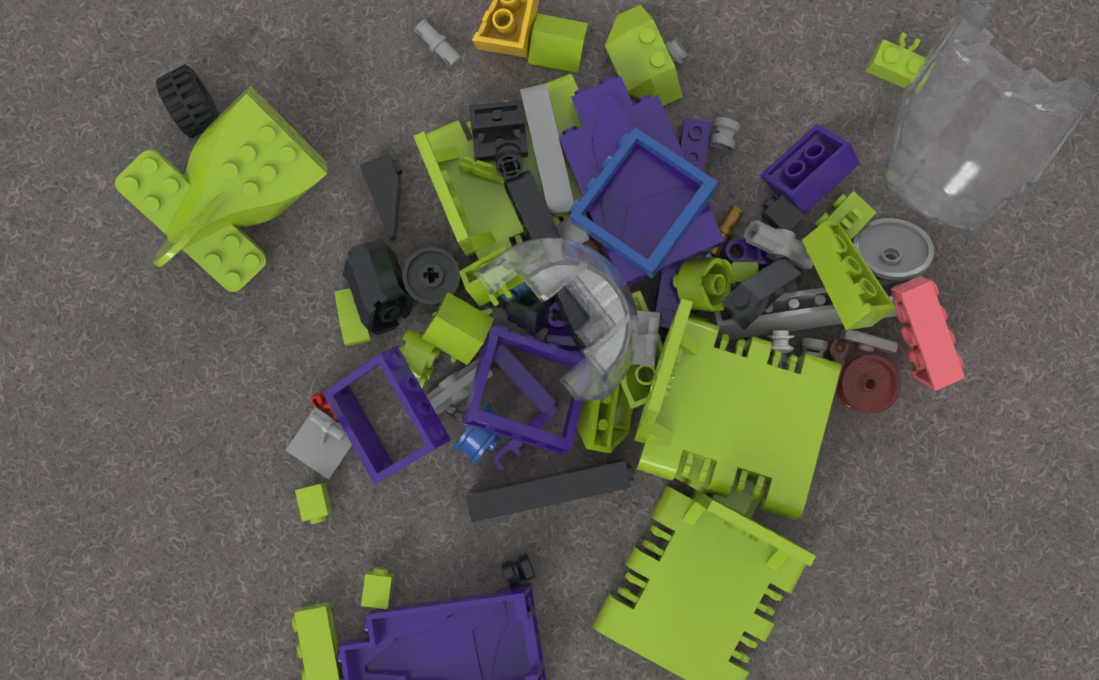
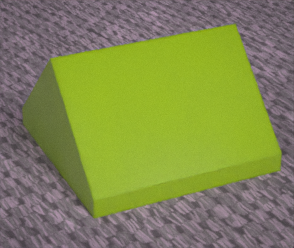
[528,14,588,74]
[421,292,494,365]

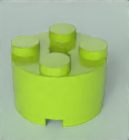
[673,257,735,311]
[399,328,442,389]

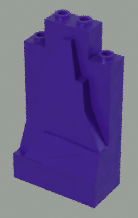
[559,76,724,287]
[337,583,547,680]

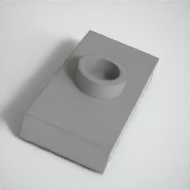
[839,329,898,353]

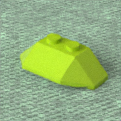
[605,5,683,107]
[577,344,633,454]

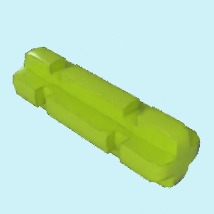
[459,156,507,184]

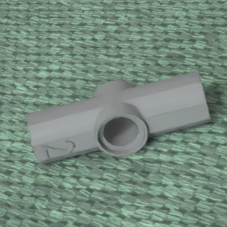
[744,220,814,270]
[426,358,494,416]

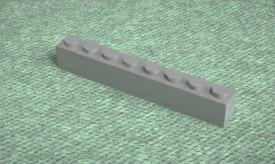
[711,274,923,342]

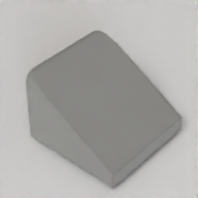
[555,217,589,252]

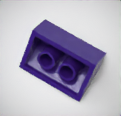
[760,124,860,214]

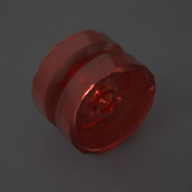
[835,355,901,413]

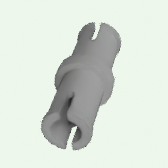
[414,19,462,68]

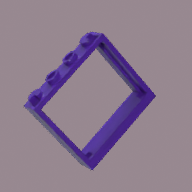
[461,326,593,455]
[323,346,451,484]

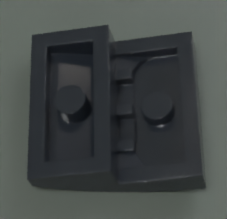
[469,100,528,162]

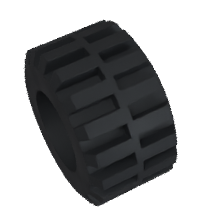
[156,64,219,138]

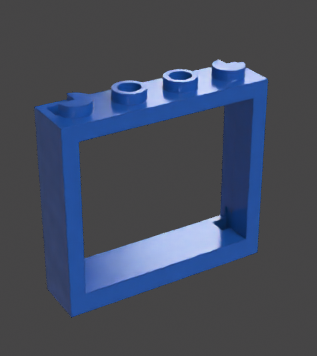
[569,127,718,279]

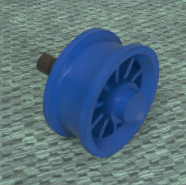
[445,403,510,465]

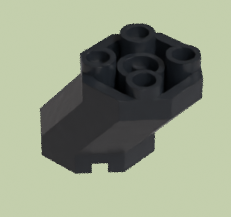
[342,239,414,335]

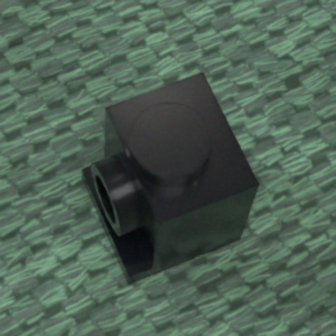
[506,292,550,336]

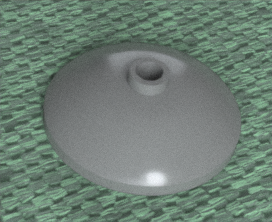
[853,218,934,280]

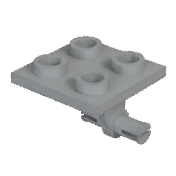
[601,307,661,366]
[286,407,352,480]

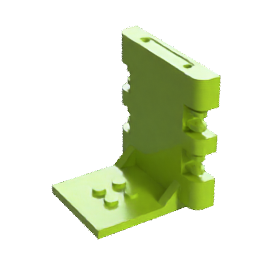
[413,73,587,264]
[634,299,841,520]
[592,485,816,680]

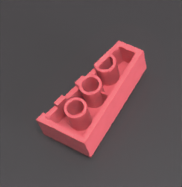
[890,276,965,391]

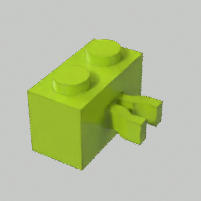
[865,32,932,91]
[814,191,877,240]
[459,245,526,307]

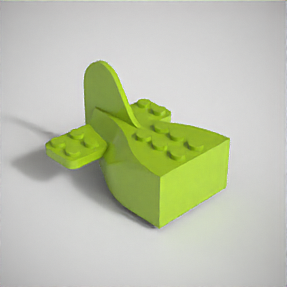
[115,85,327,292]

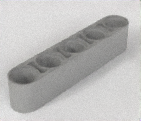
[520,84,574,215]

